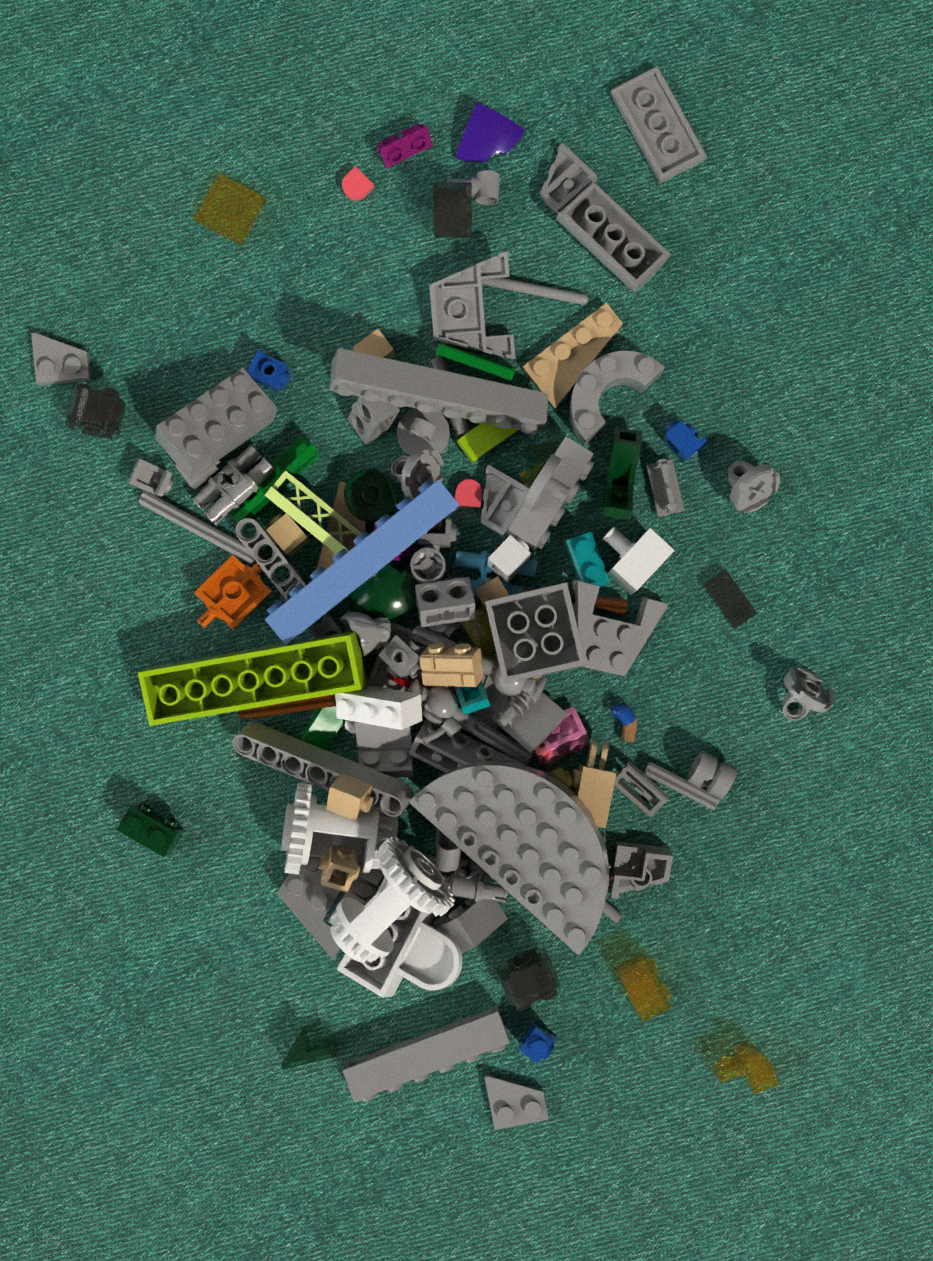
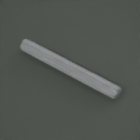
[139,491,256,564]

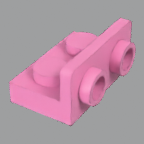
[535,706,590,765]

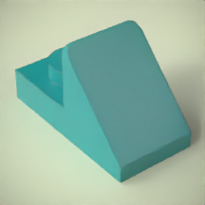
[454,681,490,715]

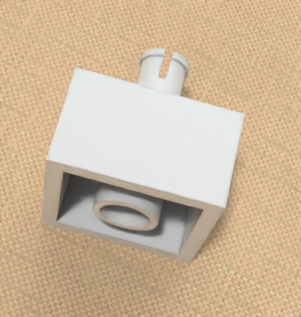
[603,526,675,595]

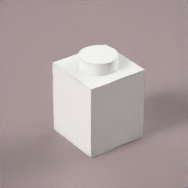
[487,535,531,583]

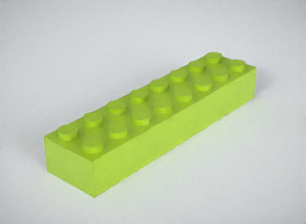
[138,631,367,726]

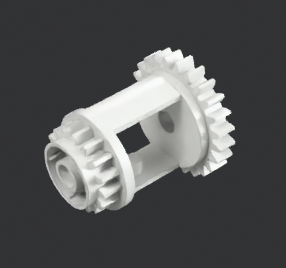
[281,783,398,875]
[330,837,455,963]

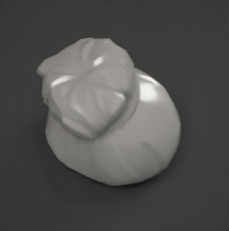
[340,611,391,656]

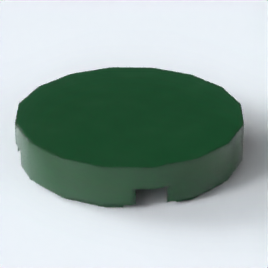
[344,468,397,522]

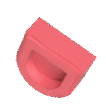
[342,166,375,201]
[455,479,482,509]

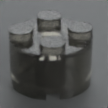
[433,182,473,238]
[65,384,126,439]
[496,949,560,1011]

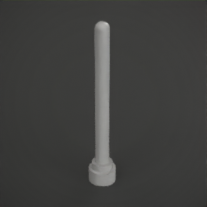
[465,265,588,305]

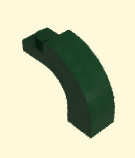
[602,428,641,520]

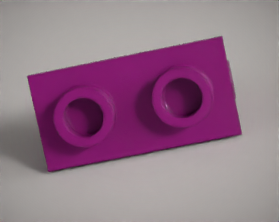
[376,123,433,169]

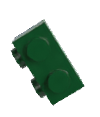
[116,803,184,857]

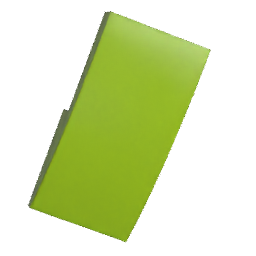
[457,423,518,463]

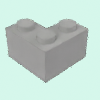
[432,898,508,953]

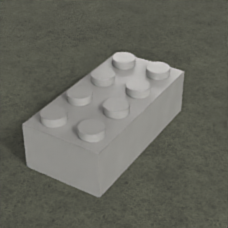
[155,368,278,480]

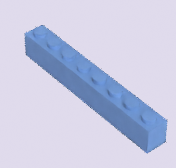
[265,479,460,645]

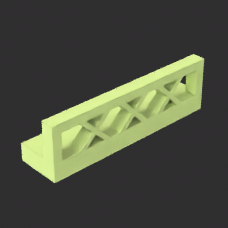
[265,470,362,554]

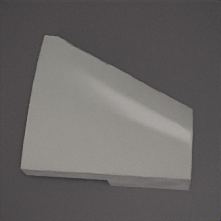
[610,841,673,898]

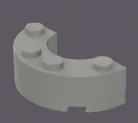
[569,351,665,447]

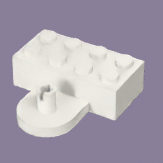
[337,877,462,998]

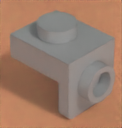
[128,459,174,497]
[418,518,457,552]

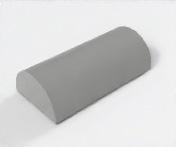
[556,181,671,293]

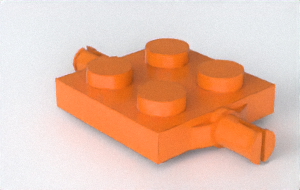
[195,555,272,631]

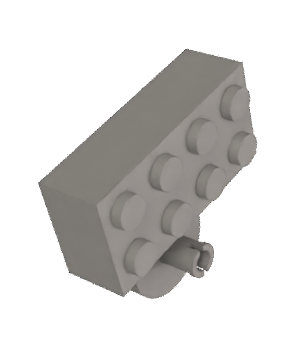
[506,436,594,553]

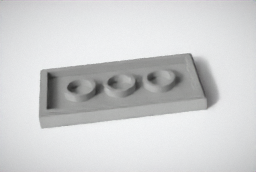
[610,66,707,184]

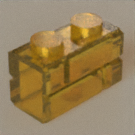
[615,954,673,1022]

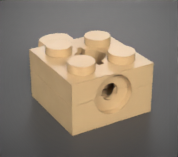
[571,740,617,828]

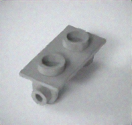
[646,459,684,517]

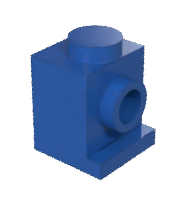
[247,350,291,393]
[662,419,707,463]
[519,1020,557,1064]

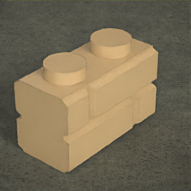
[420,643,484,687]

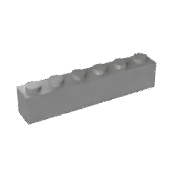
[342,1006,510,1102]

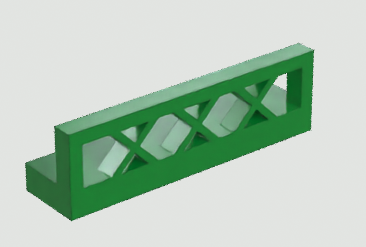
[230,435,321,523]

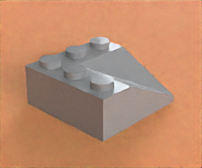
[485,582,586,683]

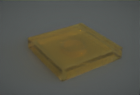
[194,173,267,246]

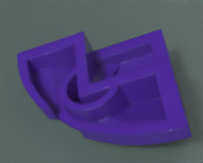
[456,103,525,163]

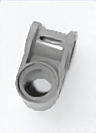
[435,828,461,872]

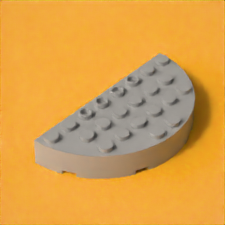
[409,761,609,955]

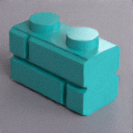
[564,532,610,588]

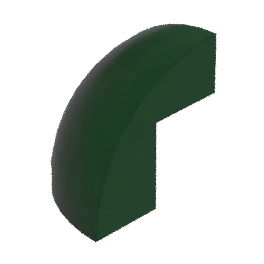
[349,562,418,620]

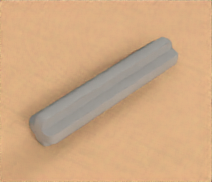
[644,762,720,810]

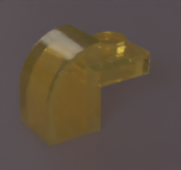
[712,1044,780,1095]

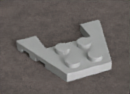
[429,252,515,359]
[573,580,668,676]
[277,856,384,959]

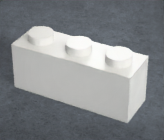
[335,685,422,730]

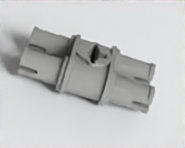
[192,444,276,526]
[429,854,508,903]

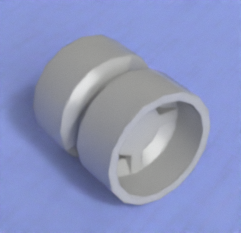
[410,547,446,584]
[687,750,738,799]

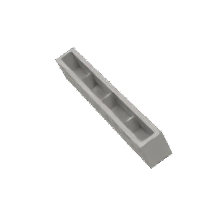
[329,348,548,434]

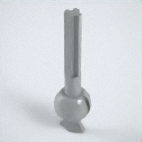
[410,625,547,703]
[407,678,532,766]

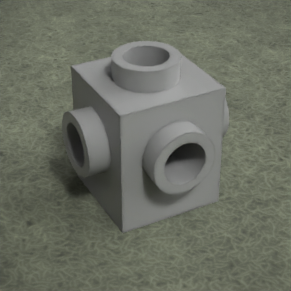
[378,635,423,680]

